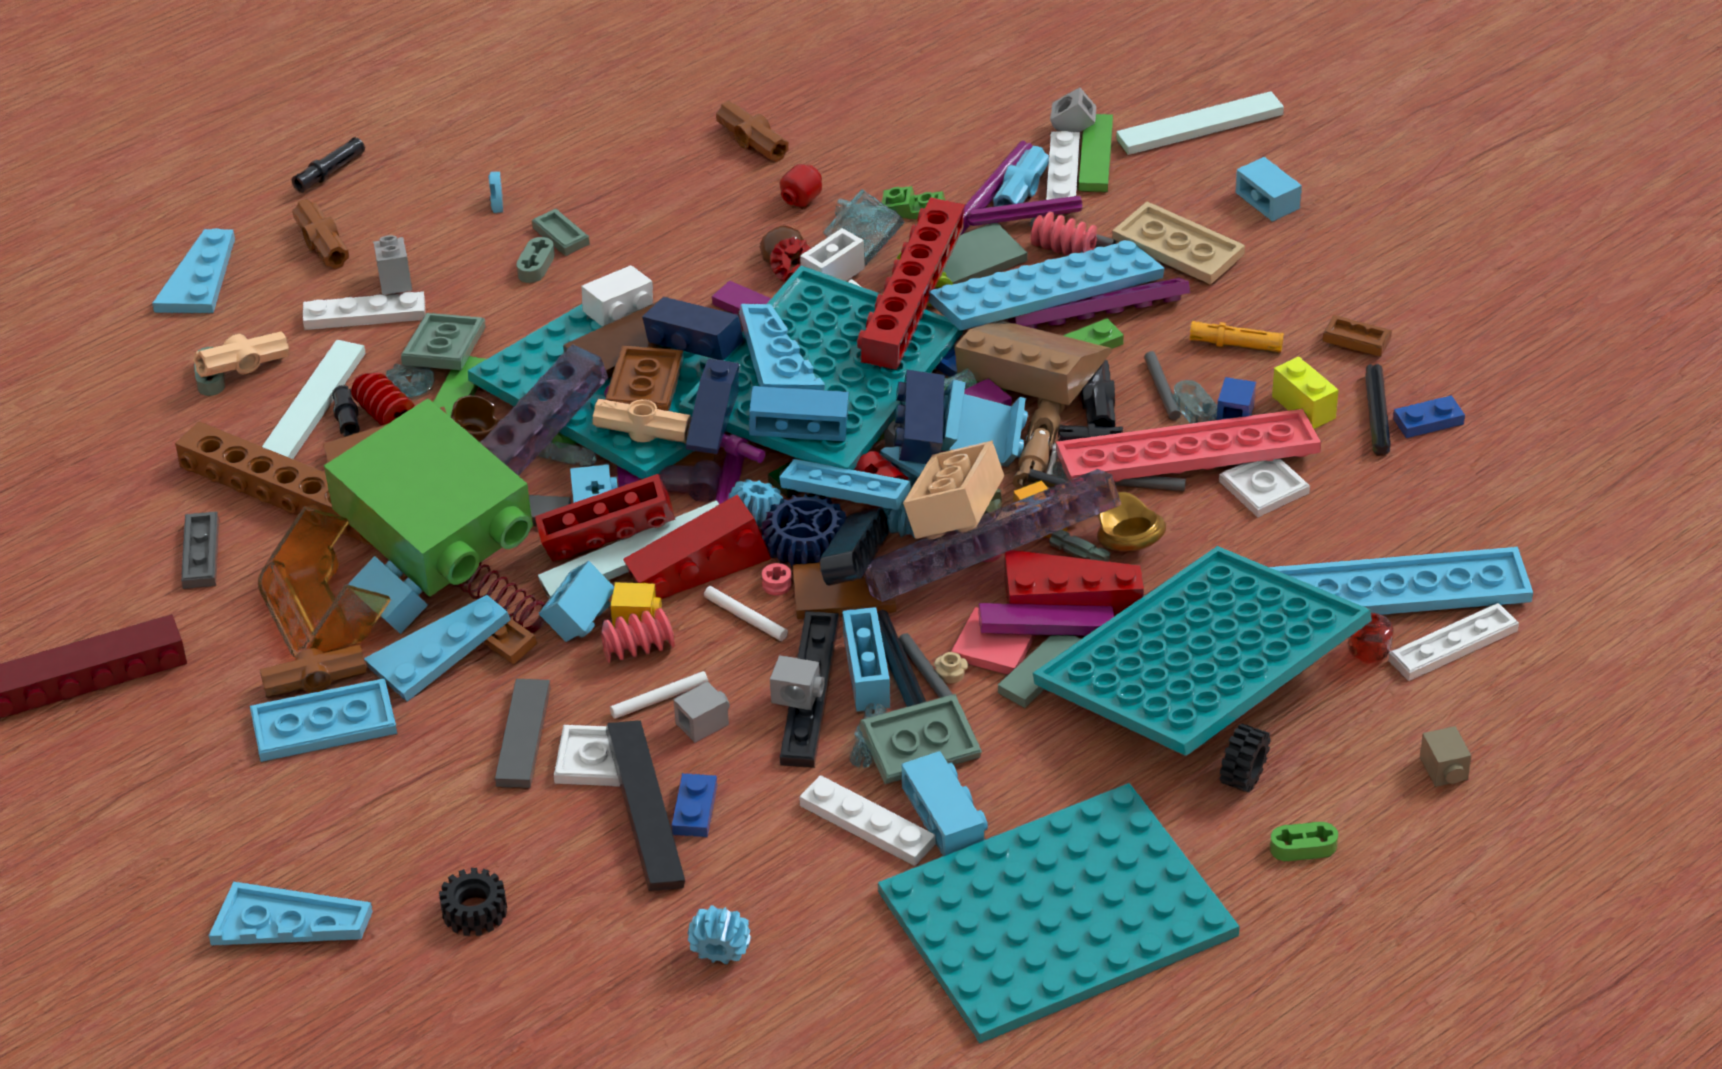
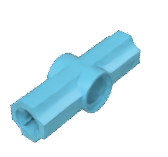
[993,146,1049,207]

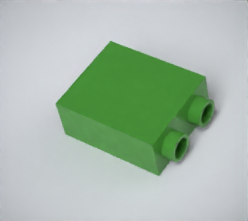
[324,398,533,597]

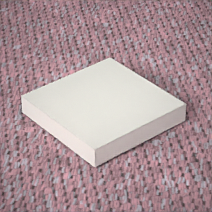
[1219,458,1310,517]
[554,725,620,786]

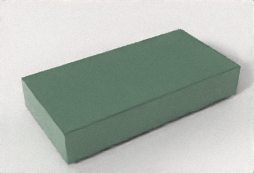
[532,209,590,256]

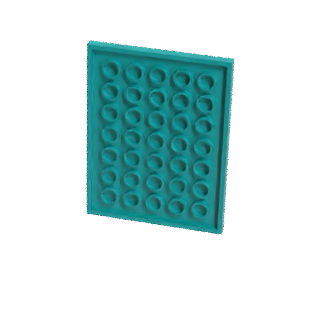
[679,265,963,470]
[468,304,717,479]
[1033,546,1372,756]
[878,783,1240,1043]

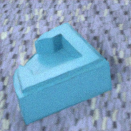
[489,172,503,213]

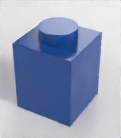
[1217,377,1256,420]

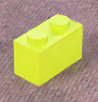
[1272,356,1339,429]

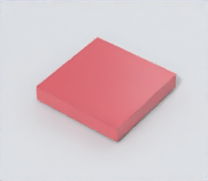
[951,607,1036,675]

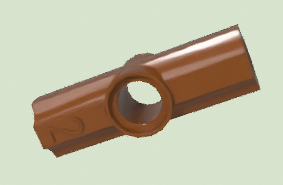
[716,101,789,162]
[292,199,349,269]
[260,645,367,697]

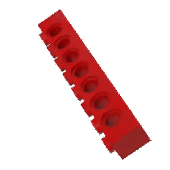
[857,197,965,370]

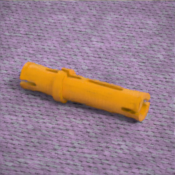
[1189,321,1284,353]

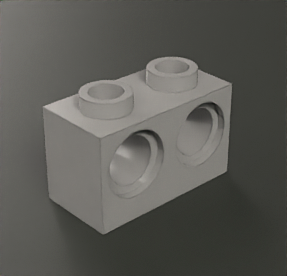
[373,235,412,295]

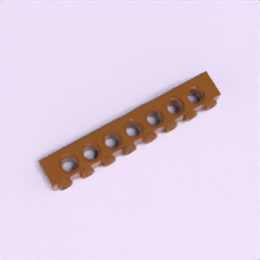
[175,421,373,546]

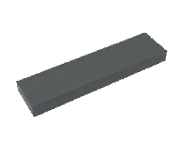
[495,679,551,788]

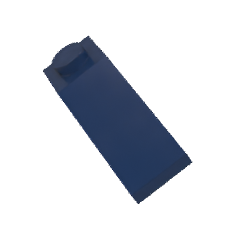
[686,359,739,454]

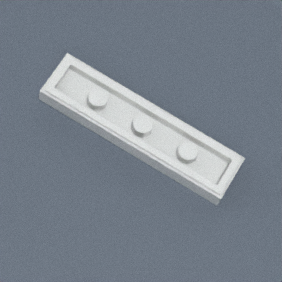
[1388,603,1519,681]

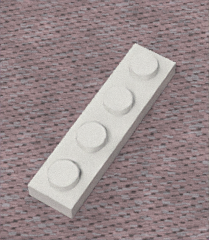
[1046,131,1080,200]
[303,292,426,330]
[799,775,936,866]

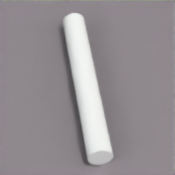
[704,586,788,641]
[610,671,708,719]

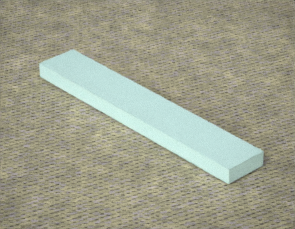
[1116,91,1284,155]
[262,340,366,459]
[538,500,719,599]

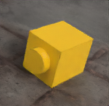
[611,582,662,628]

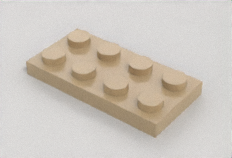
[1112,202,1245,285]

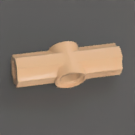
[194,332,289,378]
[593,399,692,443]

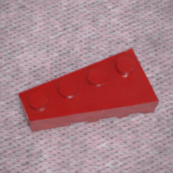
[623,495,771,599]
[1004,549,1144,617]

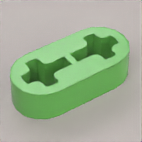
[1270,822,1338,861]

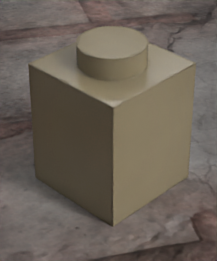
[1420,726,1471,787]

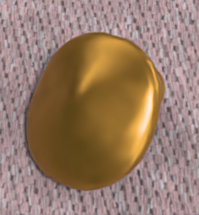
[1097,492,1166,552]

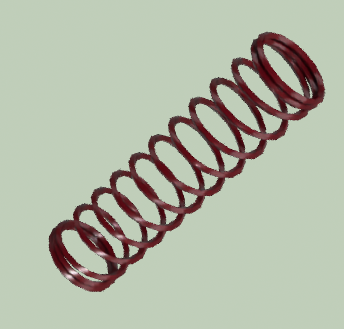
[453,562,545,633]

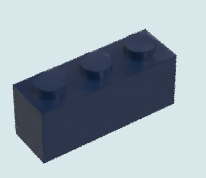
[642,297,744,360]
[894,370,944,464]

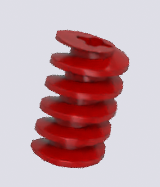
[351,372,415,426]

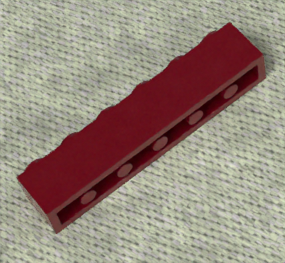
[0,614,187,719]

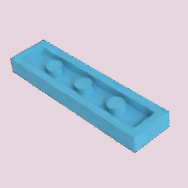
[780,459,911,510]

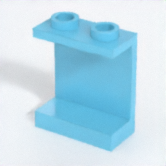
[941,380,1028,467]

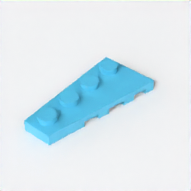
[152,228,235,313]
[739,304,825,390]
[364,595,510,702]
[209,882,373,945]

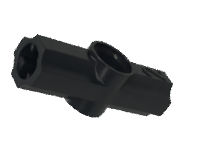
[1082,360,1115,427]

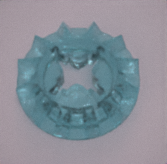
[386,364,434,397]

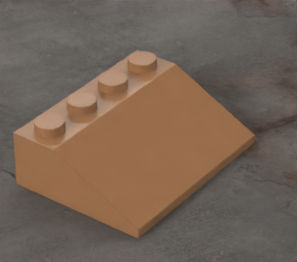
[955,320,1111,405]

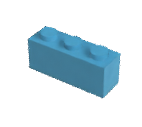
[749,386,849,441]

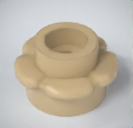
[934,652,968,683]

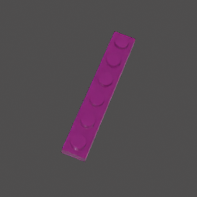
[1008,278,1190,329]

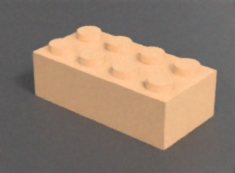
[903,441,1004,539]

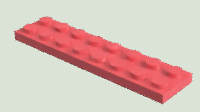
[1056,409,1321,486]

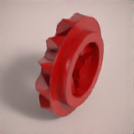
[770,237,811,283]

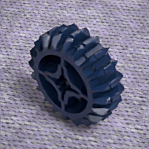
[761,493,847,568]

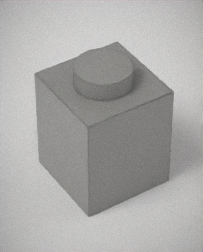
[673,681,730,743]

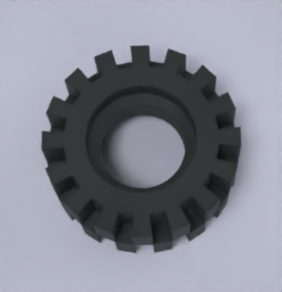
[1219,723,1271,793]
[439,868,507,936]

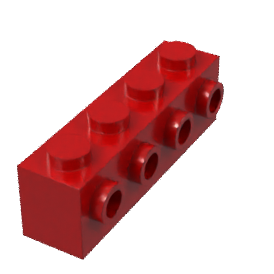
[535,474,676,562]

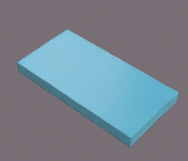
[250,678,397,762]

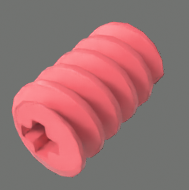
[1030,212,1097,256]
[601,608,675,663]

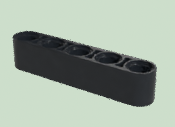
[820,507,889,586]

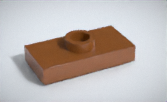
[1322,315,1392,357]

